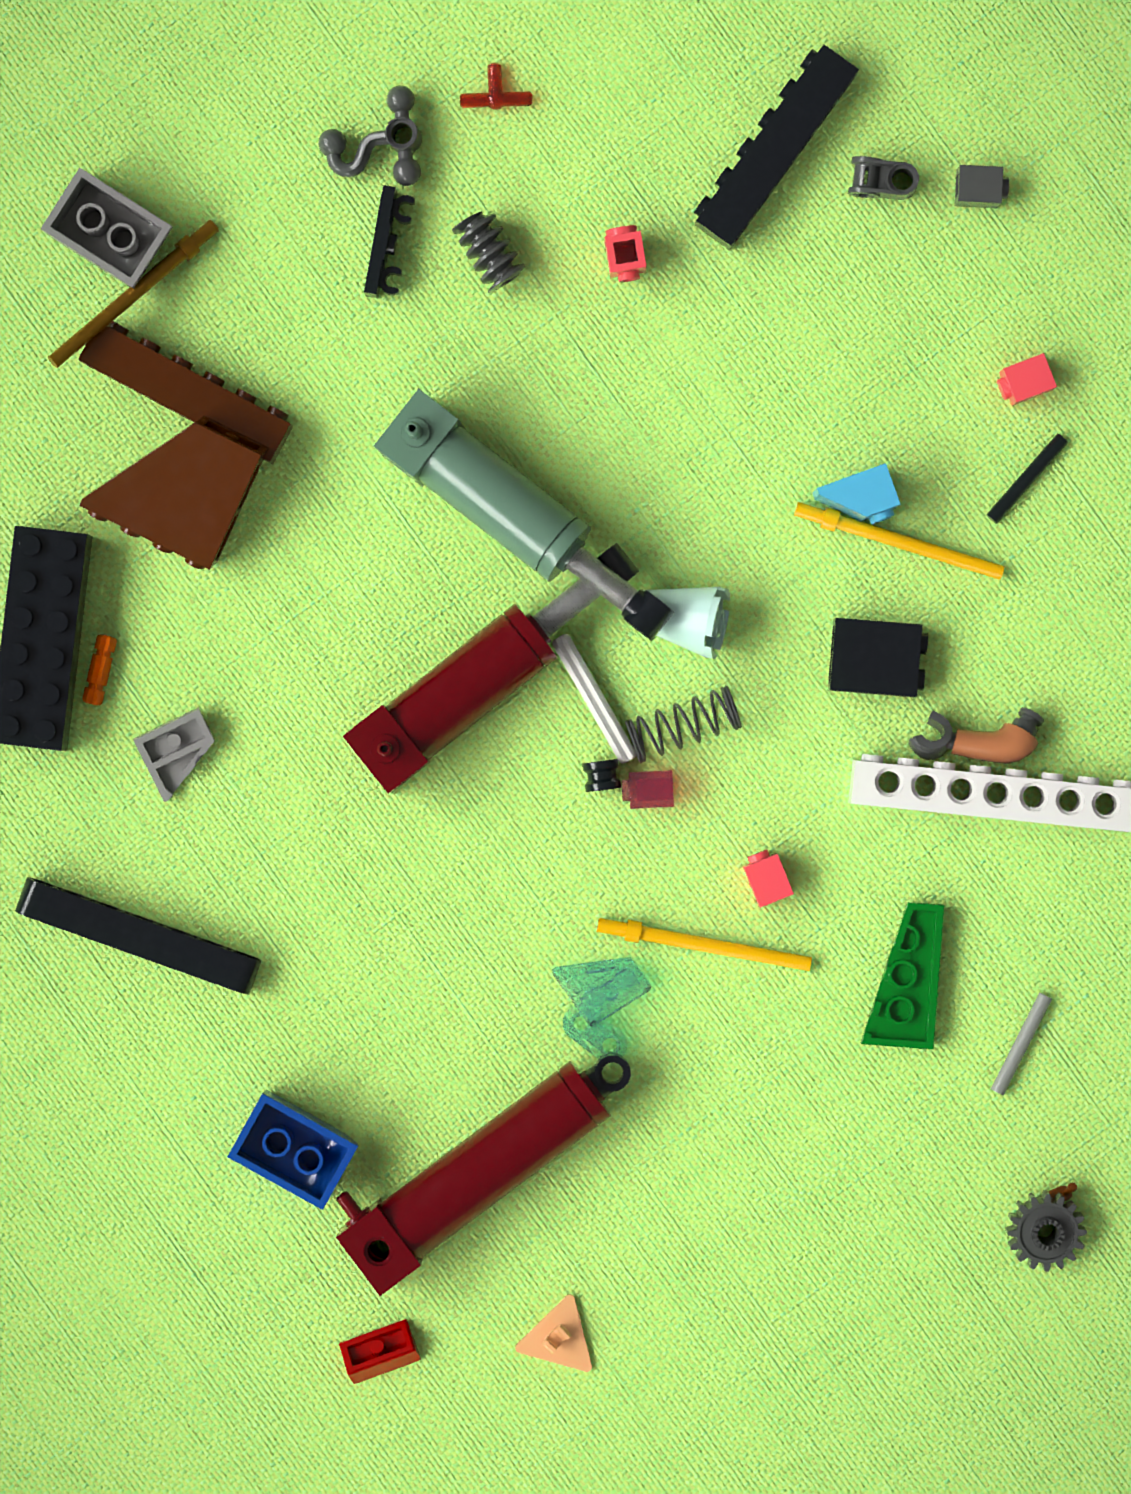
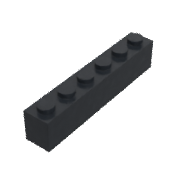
[694,44,859,251]

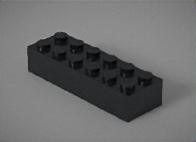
[0,526,93,751]

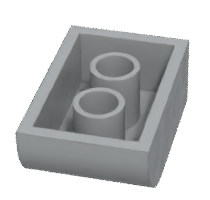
[41,167,173,289]

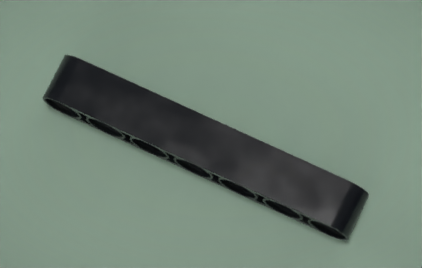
[15,877,262,995]

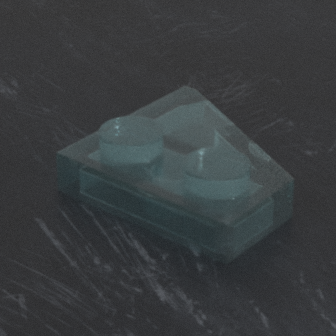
[552,957,651,1028]

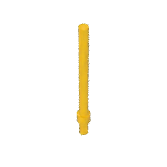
[794,502,1005,580]
[596,918,812,971]

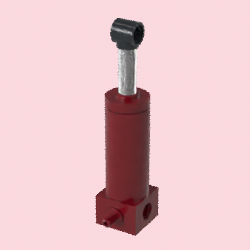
[343,543,639,794]

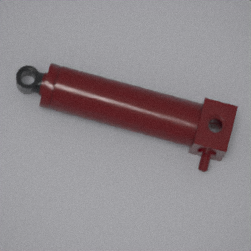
[336,1053,631,1296]

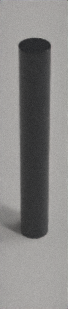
[986,433,1068,524]

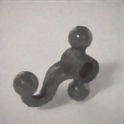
[318,85,422,186]

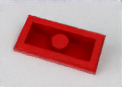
[339,1319,421,1384]

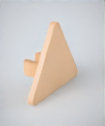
[515,1294,592,1372]

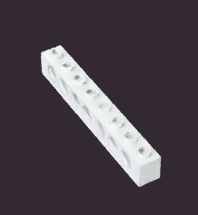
[848,754,1131,832]

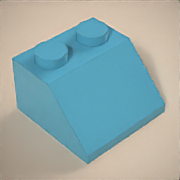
[812,463,901,525]

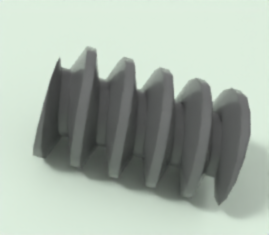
[452,211,525,293]

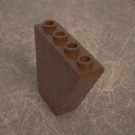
[79,416,269,570]

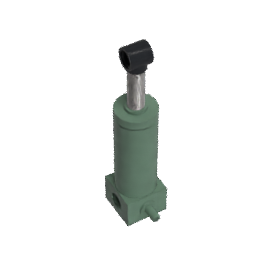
[374,388,674,641]

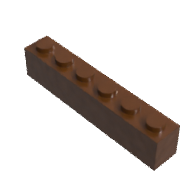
[78,321,293,465]

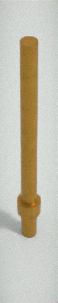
[48,220,219,368]

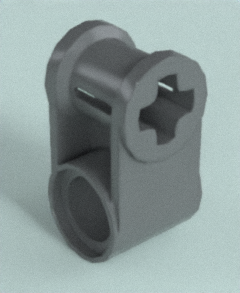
[848,156,919,200]

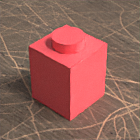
[997,353,1057,406]
[742,849,794,908]

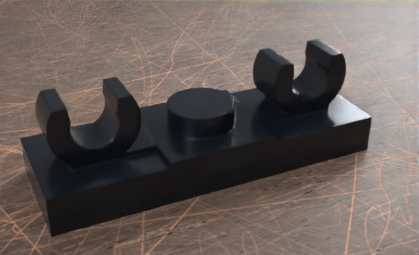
[364,185,415,299]

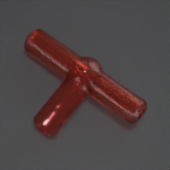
[460,63,532,110]

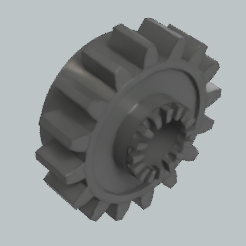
[1005,1190,1087,1272]

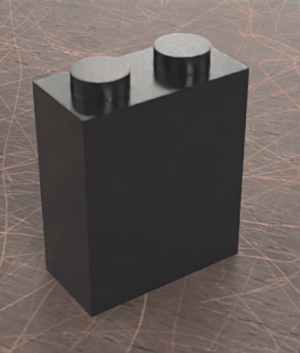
[827,618,928,698]

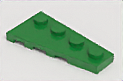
[860,902,944,1049]

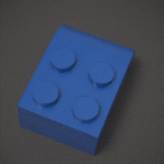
[227,1089,359,1210]

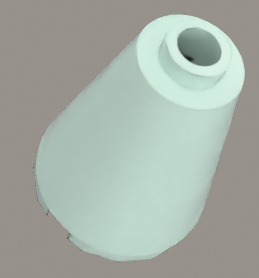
[643,587,730,659]

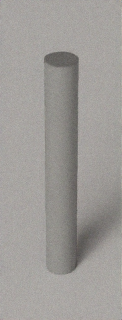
[991,992,1052,1096]

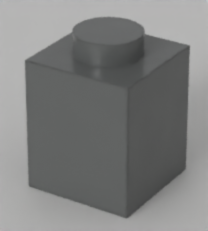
[954,165,1009,208]

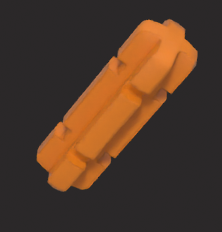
[82,634,117,705]

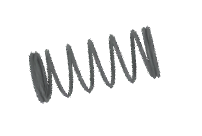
[625,685,742,763]

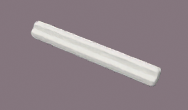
[552,634,637,764]

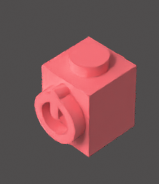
[604,225,647,282]

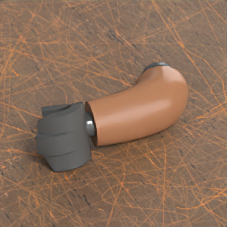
[908,707,1044,764]

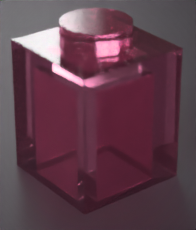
[621,770,674,809]

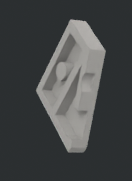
[133,707,215,802]

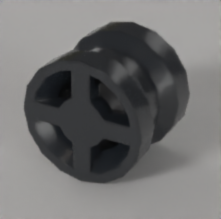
[582,759,622,792]

